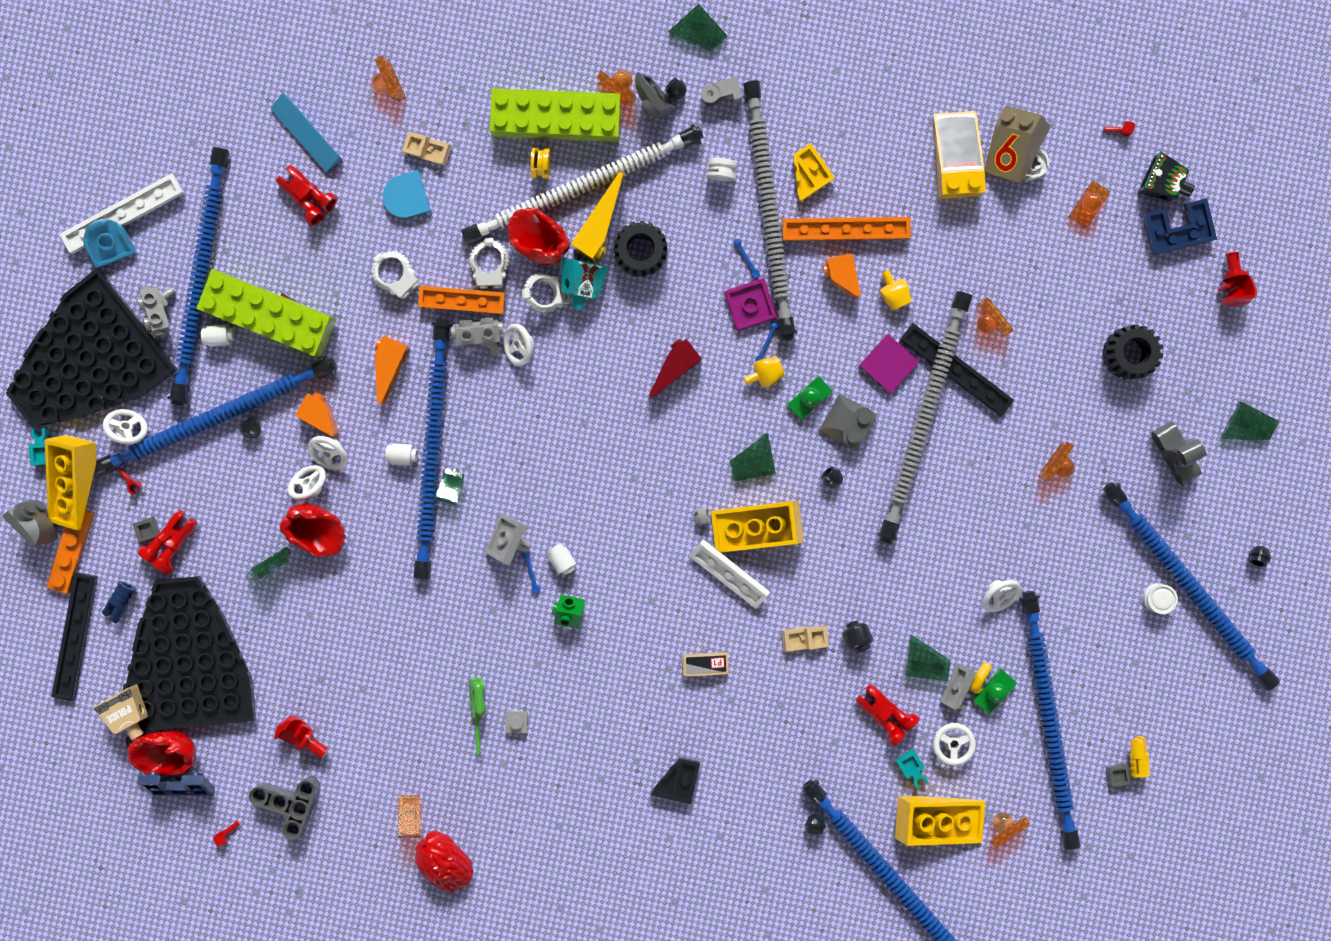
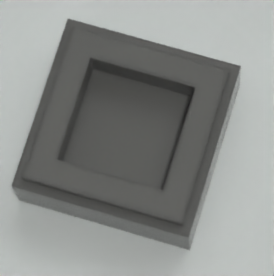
[133,517,160,544]
[1106,763,1132,788]

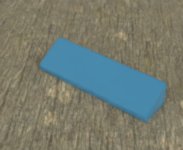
[271,92,343,173]

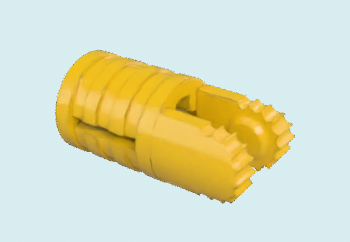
[1129,735,1150,777]

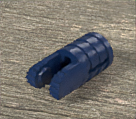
[102,581,137,624]

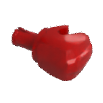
[1218,252,1257,307]
[274,715,329,759]

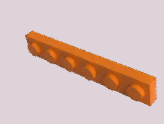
[782,217,911,241]

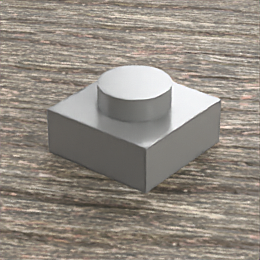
[505,710,528,733]

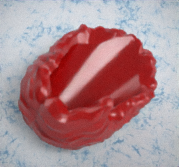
[506,208,570,266]
[279,503,346,558]
[127,731,196,776]
[415,830,474,893]

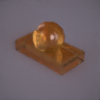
[371,56,406,102]
[597,70,636,106]
[1068,180,1111,228]
[977,297,1014,337]
[1038,442,1075,481]
[398,795,420,838]
[989,812,1030,848]

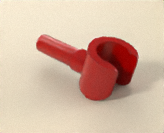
[1103,121,1136,136]
[118,468,142,495]
[213,820,240,847]

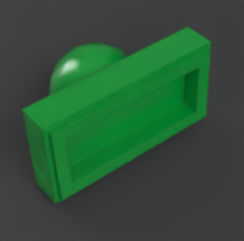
[787,376,833,420]
[972,668,1017,715]

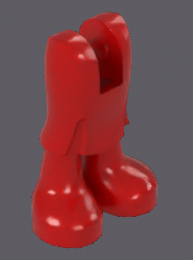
[275,165,338,227]
[137,509,198,575]
[855,684,920,747]

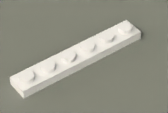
[60,173,185,254]

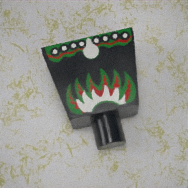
[1137,152,1195,201]

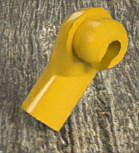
[969,662,992,694]

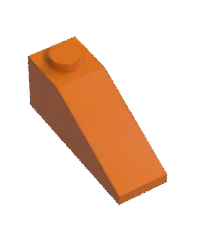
[374,335,411,405]

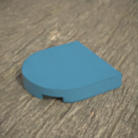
[383,170,431,219]
[83,219,137,268]

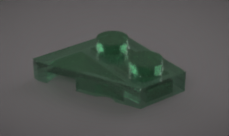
[668,4,727,52]
[1220,402,1279,440]
[730,433,776,482]
[246,546,292,584]
[905,635,951,681]

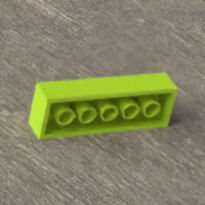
[490,88,621,142]
[196,269,337,358]

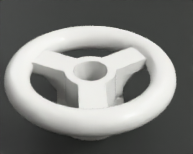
[503,324,534,366]
[103,409,148,444]
[308,436,347,470]
[288,465,326,500]
[983,580,1021,612]
[933,723,976,766]

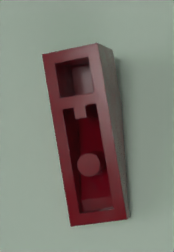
[649,339,702,399]

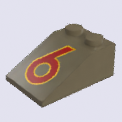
[984,106,1051,184]

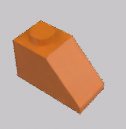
[823,253,861,298]
[295,392,339,437]

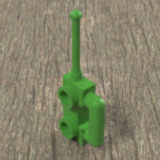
[468,677,486,755]

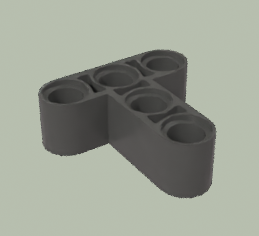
[1151,421,1207,485]
[249,776,320,840]

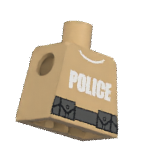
[93,684,148,740]

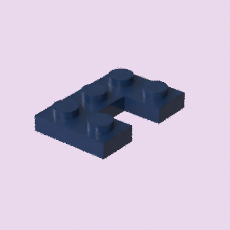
[1143,198,1217,256]
[137,772,215,796]

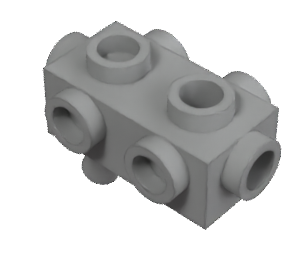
[137,286,176,338]
[451,318,504,356]

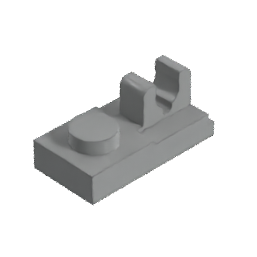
[940,663,977,710]

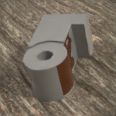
[701,76,742,107]

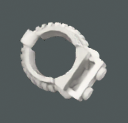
[469,238,510,289]
[372,251,420,299]
[522,272,573,313]

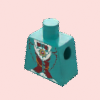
[561,258,608,310]

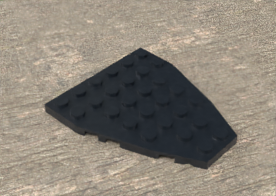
[6,268,178,427]
[122,576,256,733]

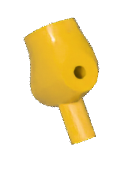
[880,270,912,311]
[743,356,785,388]

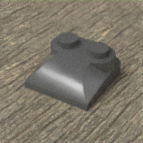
[635,72,677,119]
[819,394,877,451]
[2,500,58,547]

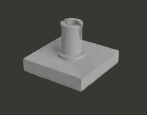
[484,513,530,566]

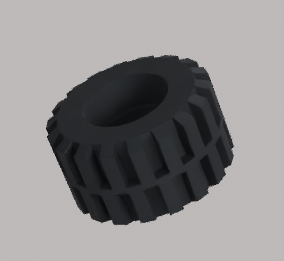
[614,221,668,278]
[1102,325,1164,380]

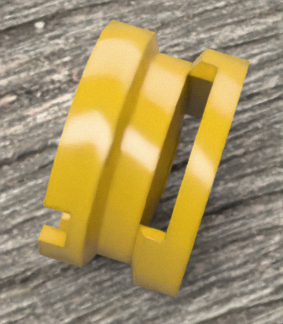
[530,148,551,179]

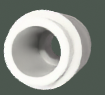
[201,324,235,347]
[385,443,418,466]
[547,543,576,576]

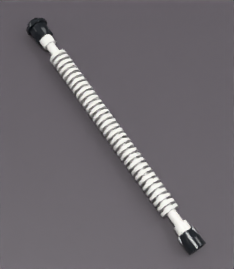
[461,124,704,245]

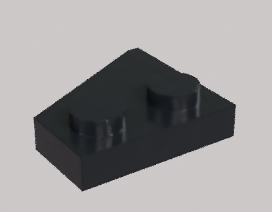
[651,757,700,804]

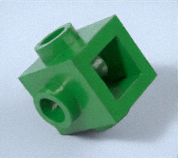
[552,594,585,629]

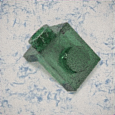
[436,469,464,505]

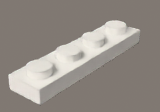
[689,540,770,609]

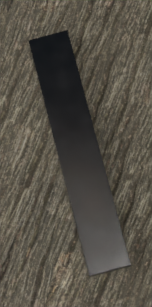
[899,323,1014,417]
[51,572,98,701]

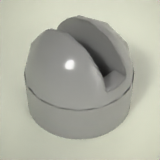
[694,507,710,525]

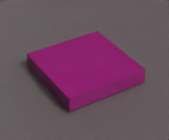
[724,278,777,332]
[859,334,919,394]

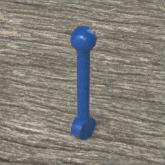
[733,239,760,278]
[755,322,778,361]
[522,551,540,594]

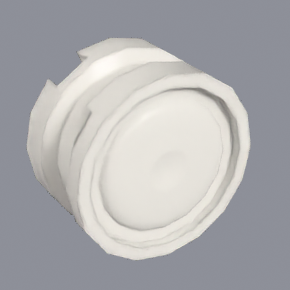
[1024,149,1049,181]
[706,158,737,182]
[1143,583,1178,614]

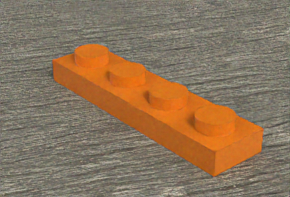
[418,286,505,315]
[46,509,95,594]

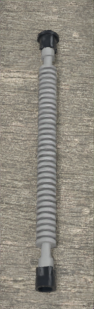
[743,80,798,340]
[877,291,973,544]

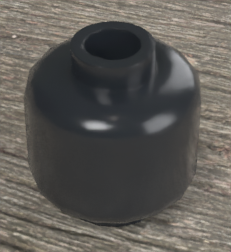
[842,620,874,654]

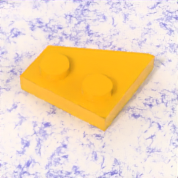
[793,143,835,202]

